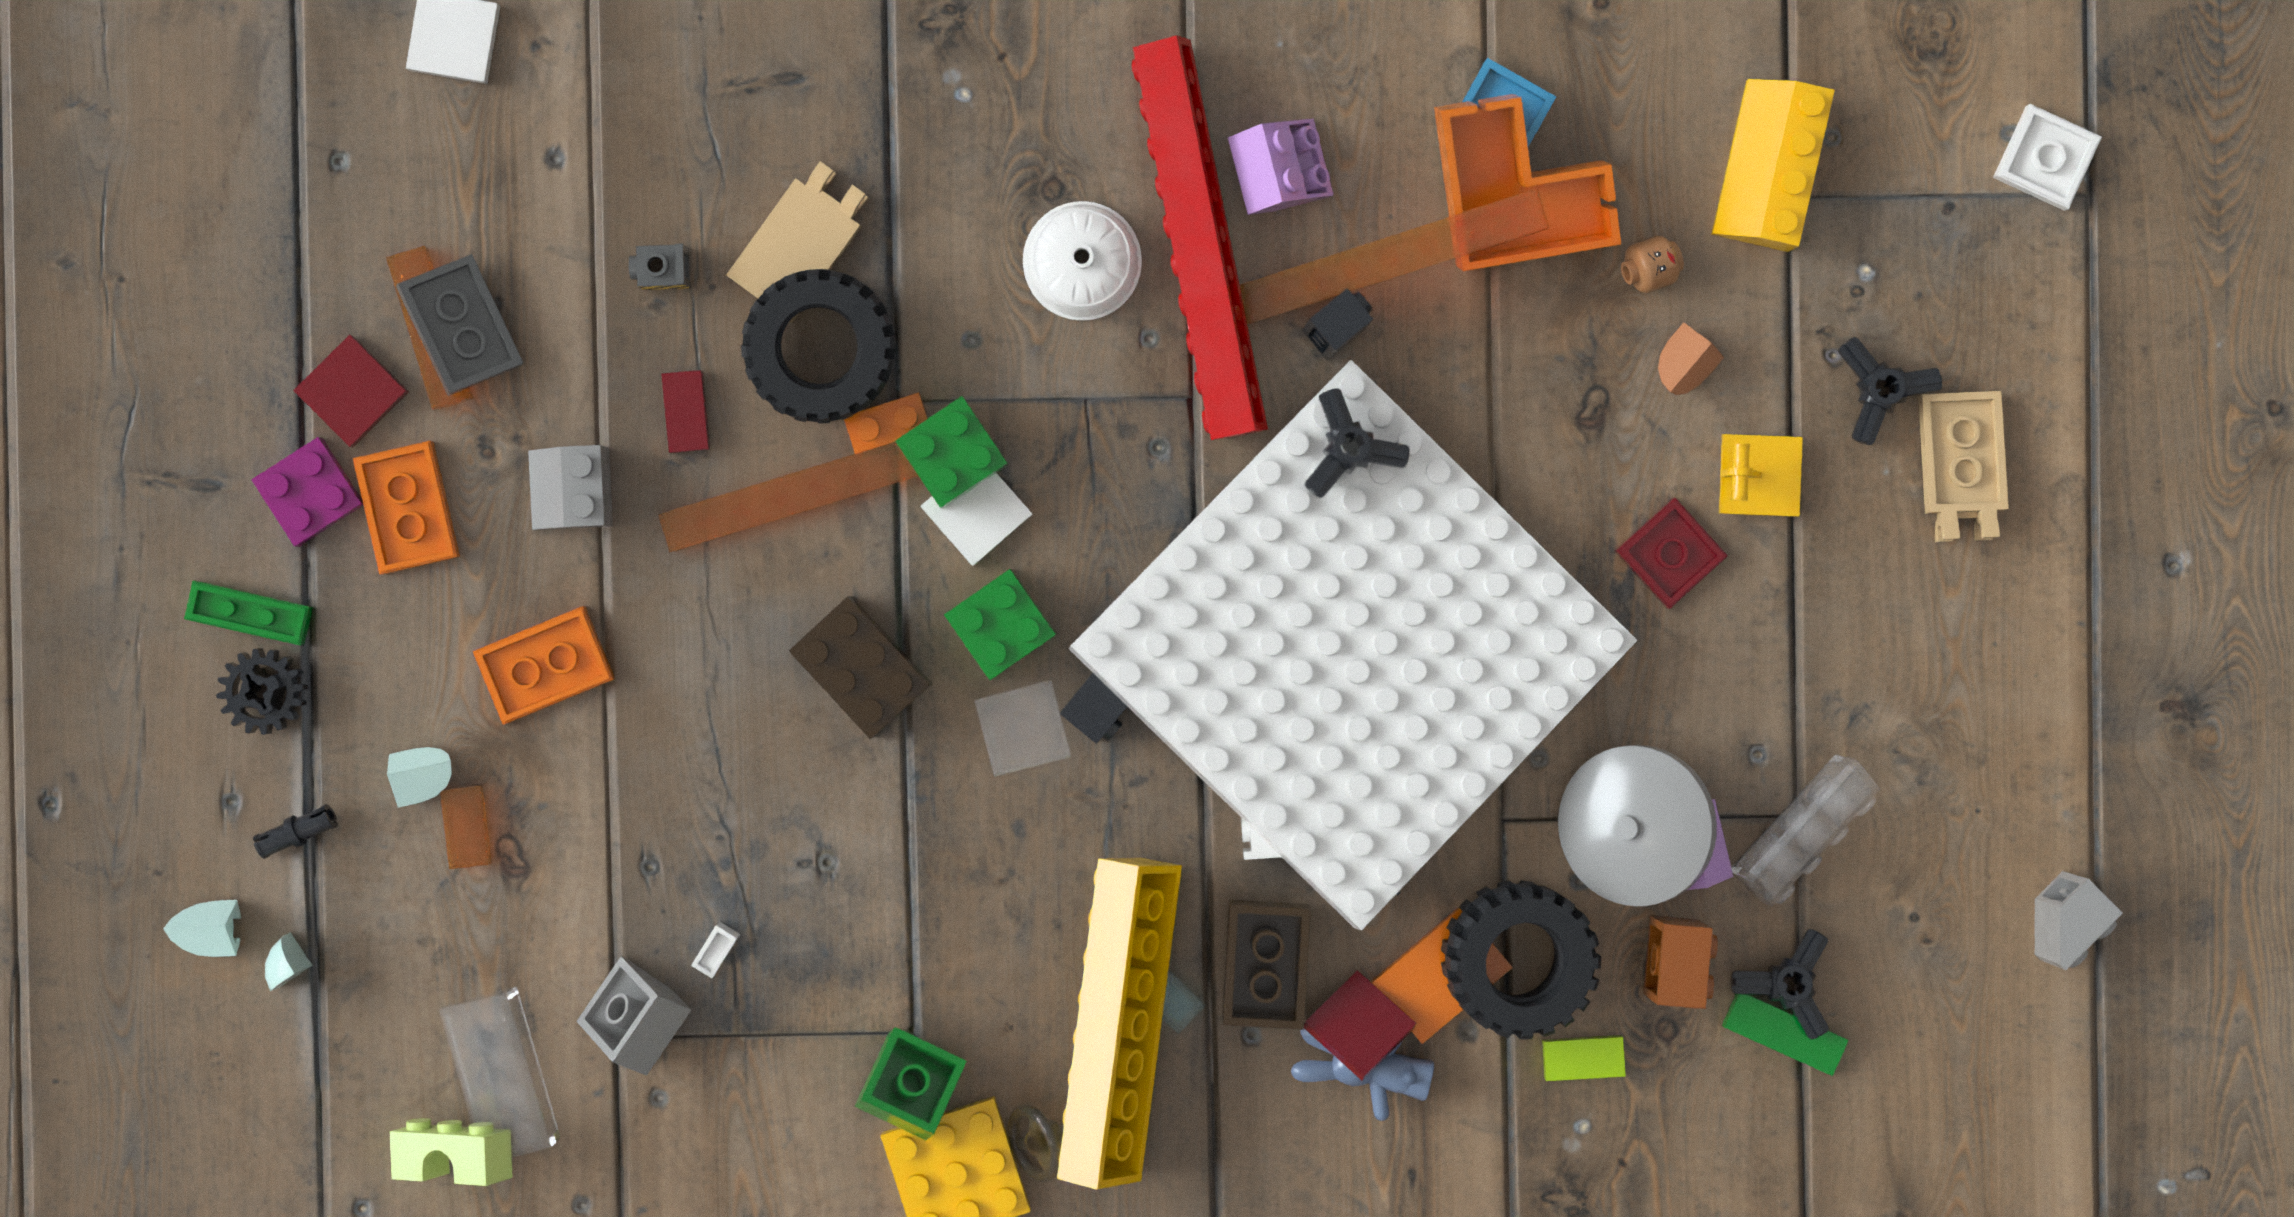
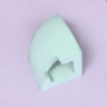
[387,747,452,808]
[163,900,241,957]
[265,933,313,991]

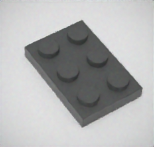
[396,254,523,396]

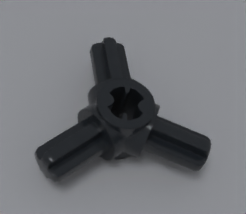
[1838,337,1942,445]
[1304,388,1410,498]
[1730,929,1829,1040]

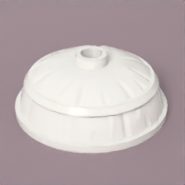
[1023,201,1142,321]

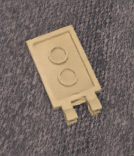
[726,161,869,323]
[1918,391,2009,542]

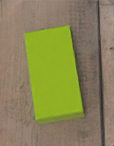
[1542,1035,1626,1081]

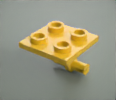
[1719,434,1803,517]

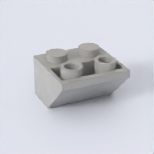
[2035,871,2123,970]

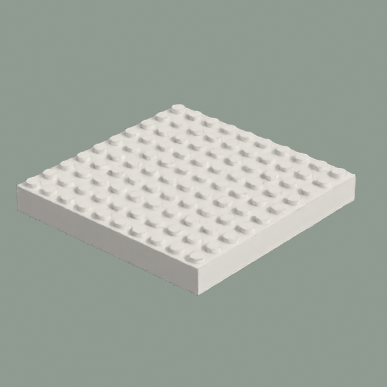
[1068,360,1637,930]

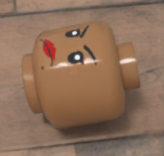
[1621,236,1684,293]

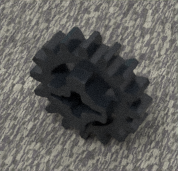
[216,648,308,735]

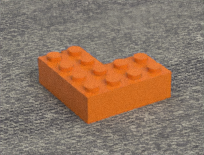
[1434,94,1621,271]

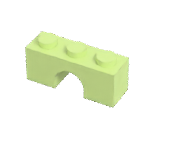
[390,1118,513,1186]

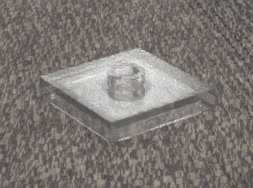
[974,680,1071,777]

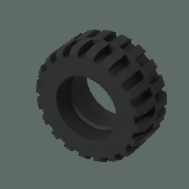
[741,269,896,424]
[1441,880,1601,1040]

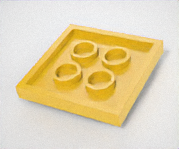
[880,1096,1031,1217]

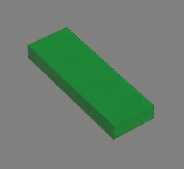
[184,580,313,646]
[1722,994,1849,1076]

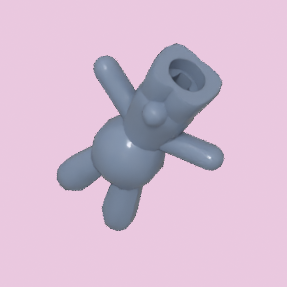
[1291,1029,1434,1121]

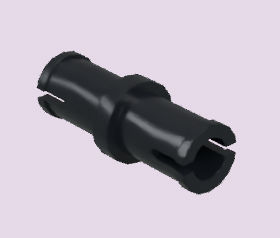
[253,804,338,859]

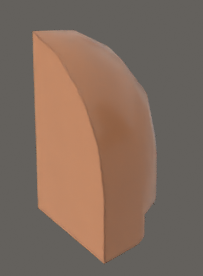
[1658,322,1724,395]

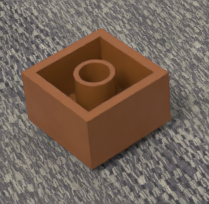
[1643,915,1718,1009]

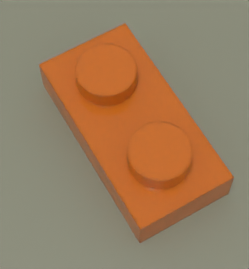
[844,392,928,455]

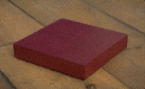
[293,334,409,448]
[1614,497,1728,609]
[1304,970,1417,1081]

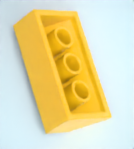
[1711,79,1835,252]

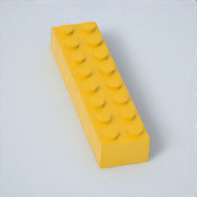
[1057,858,1182,1189]

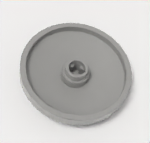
[1558,745,1717,906]

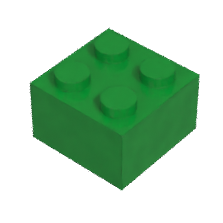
[895,396,1009,509]
[944,569,1056,680]
[854,1027,967,1140]

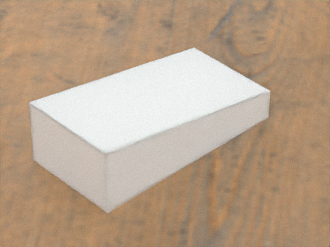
[691,921,740,978]

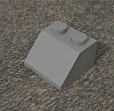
[528,445,613,530]
[576,956,691,1076]

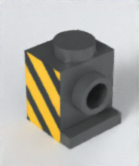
[629,243,690,290]

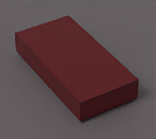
[661,370,710,453]

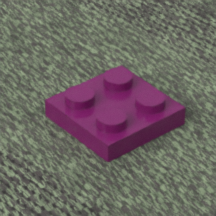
[251,437,363,547]

